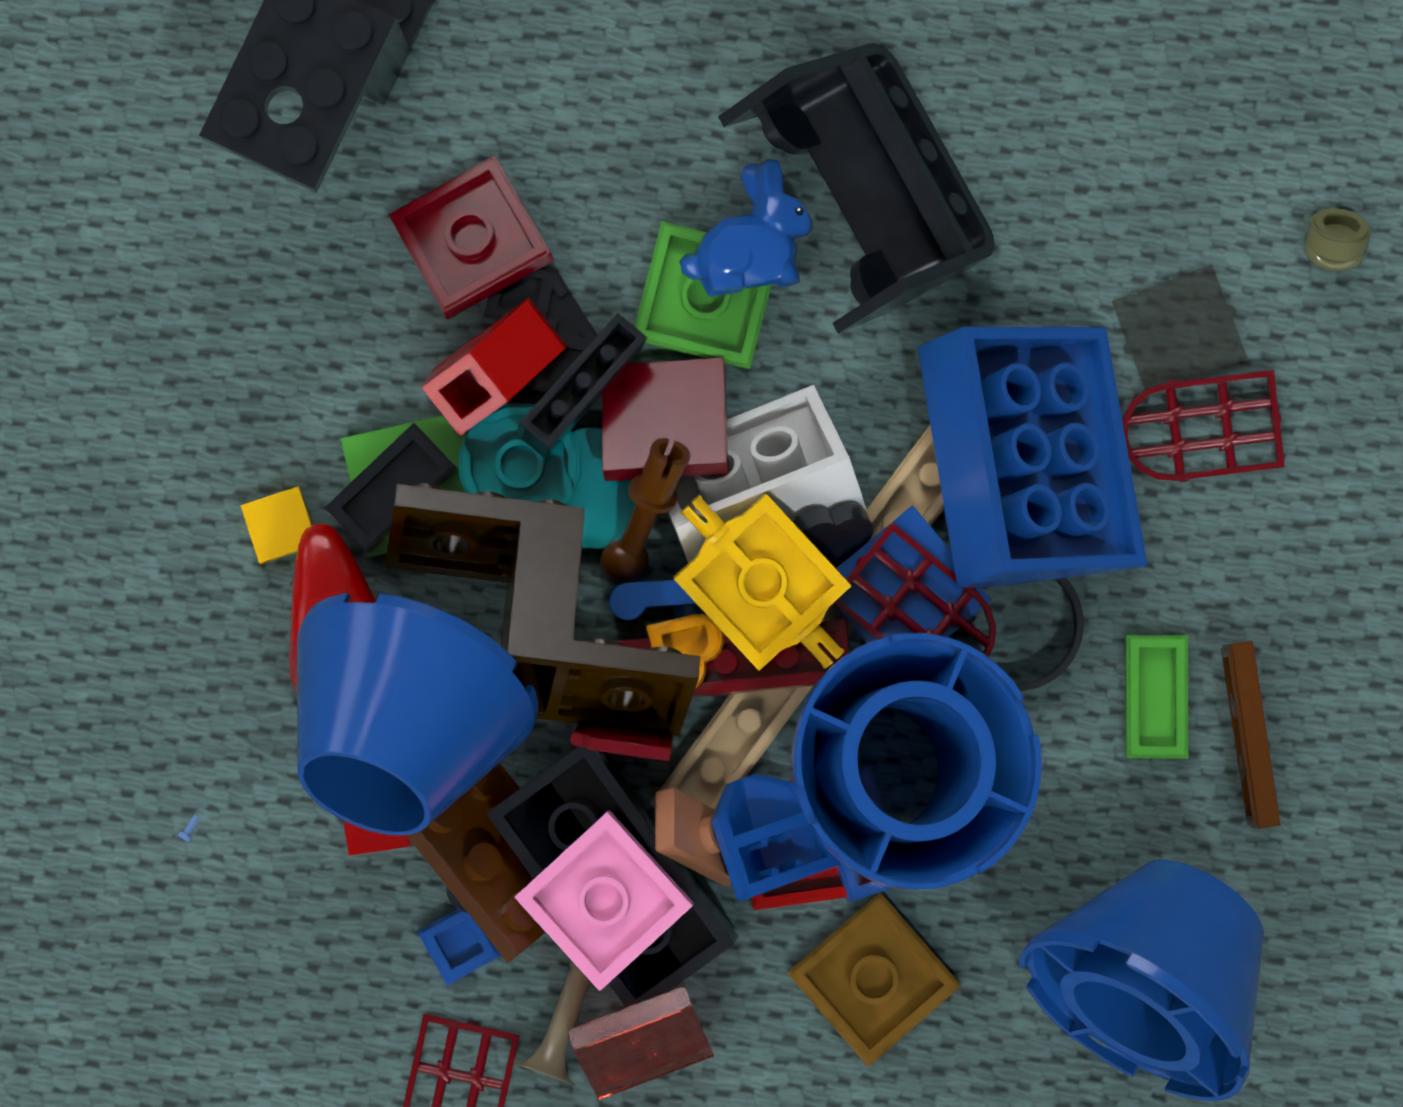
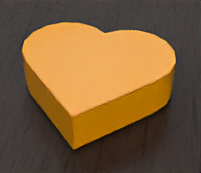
[647,614,724,688]

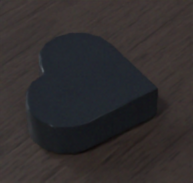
[793,503,873,568]

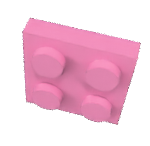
[514,810,695,991]

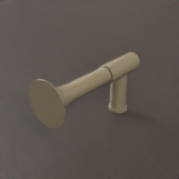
[514,960,590,1085]

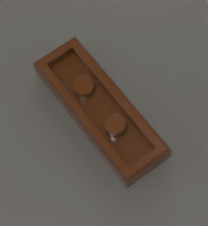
[1221,641,1281,829]

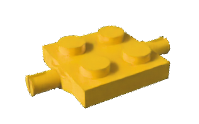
[674,492,851,671]

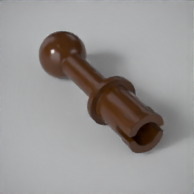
[600,438,691,585]

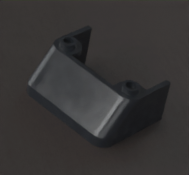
[718,43,995,334]

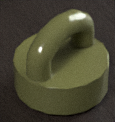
[1305,208,1371,271]

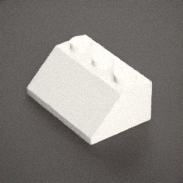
[668,385,867,563]

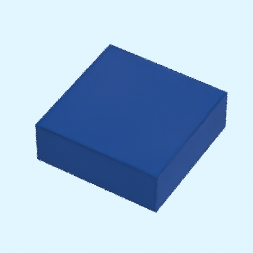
[417,909,501,986]

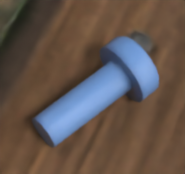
[178,814,199,842]

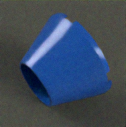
[297,593,538,835]
[792,633,1042,890]
[1019,859,1264,1101]

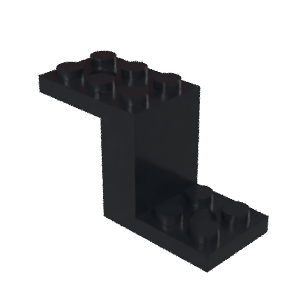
[199,0,435,193]

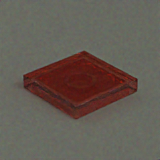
[567,987,714,1100]

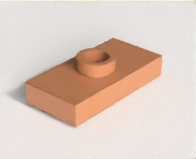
[655,787,732,887]

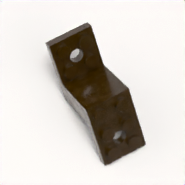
[385,483,700,736]

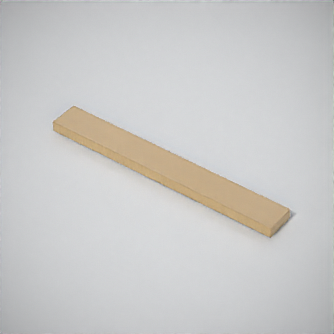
[651,425,944,809]

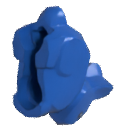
[679,159,813,297]

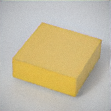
[240,486,313,564]

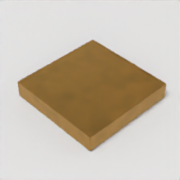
[787,892,961,1067]

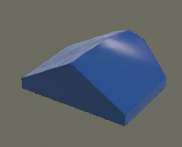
[711,774,841,901]

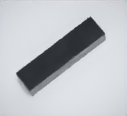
[516,313,647,459]

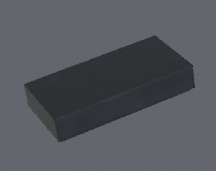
[324,423,458,553]

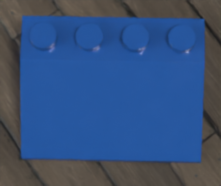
[918,327,1148,588]

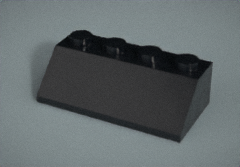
[486,746,739,1017]

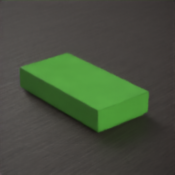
[1125,635,1188,759]

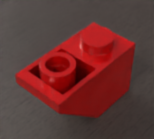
[421,298,567,436]

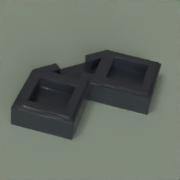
[484,267,597,394]

